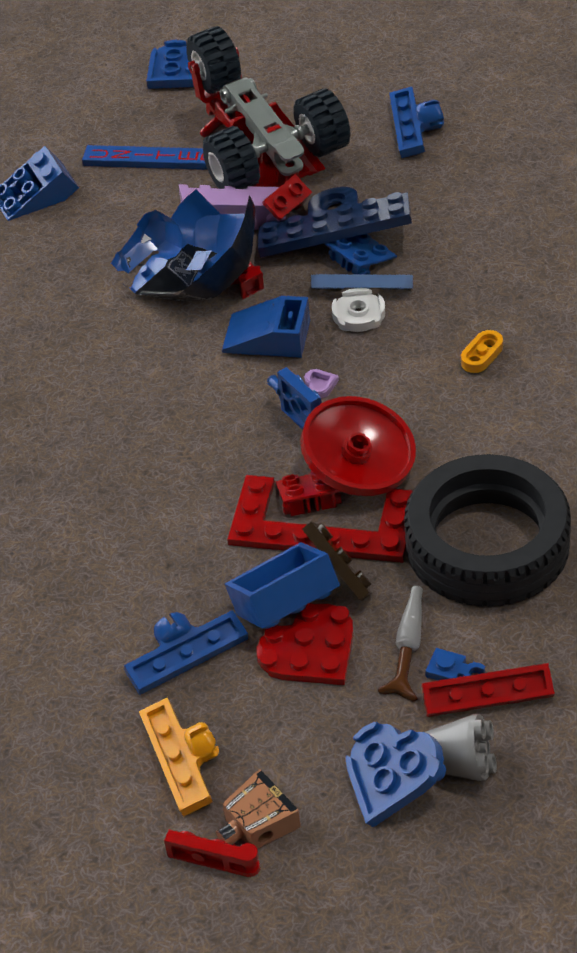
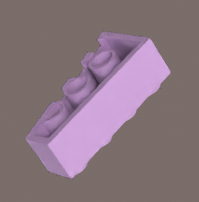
[179,184,287,230]

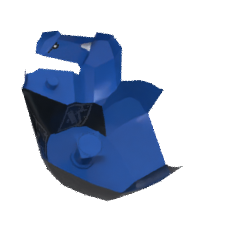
[111,189,256,301]

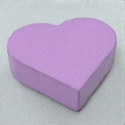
[304,369,339,398]

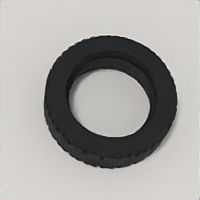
[404,454,571,607]

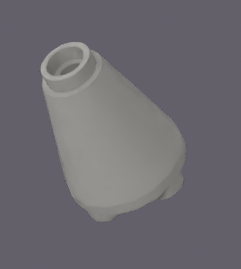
[425,714,497,781]

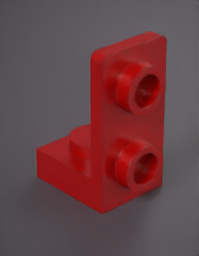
[262,174,313,221]

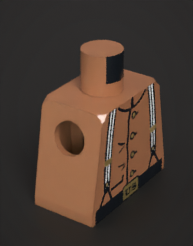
[216,769,301,849]

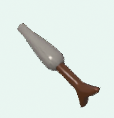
[378,586,423,701]

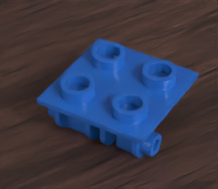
[325,234,397,275]

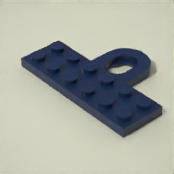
[258,187,412,258]

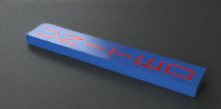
[82,145,208,170]

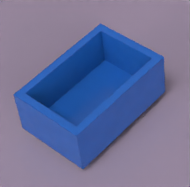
[225,542,340,629]

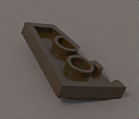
[302,522,372,601]

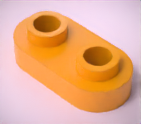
[461,330,503,373]

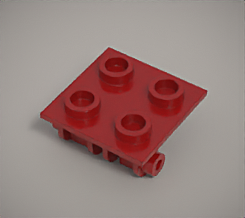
[275,471,342,517]

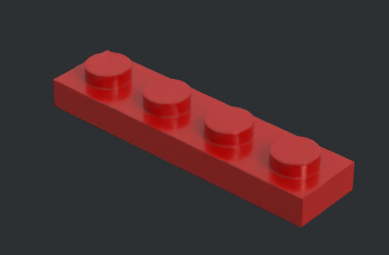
[421,663,555,717]

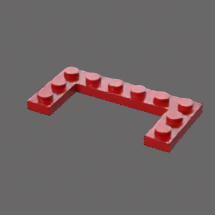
[227,475,413,563]

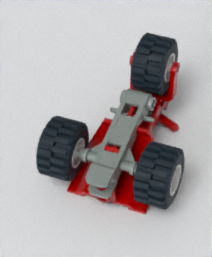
[186,26,351,189]

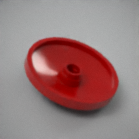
[300,396,416,496]

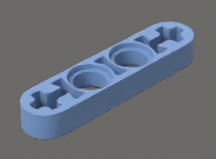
[311,274,413,289]

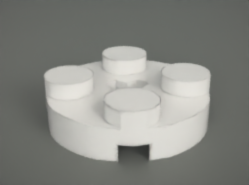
[332,288,385,332]

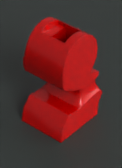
[231,262,264,300]

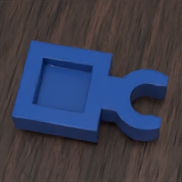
[425,648,485,681]

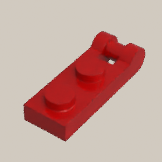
[164,829,260,877]

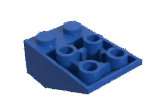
[0,146,79,221]
[222,296,310,358]

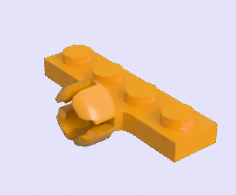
[139,697,219,817]

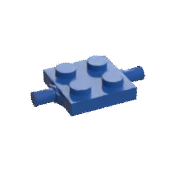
[267,367,322,430]

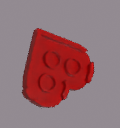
[256,603,354,685]

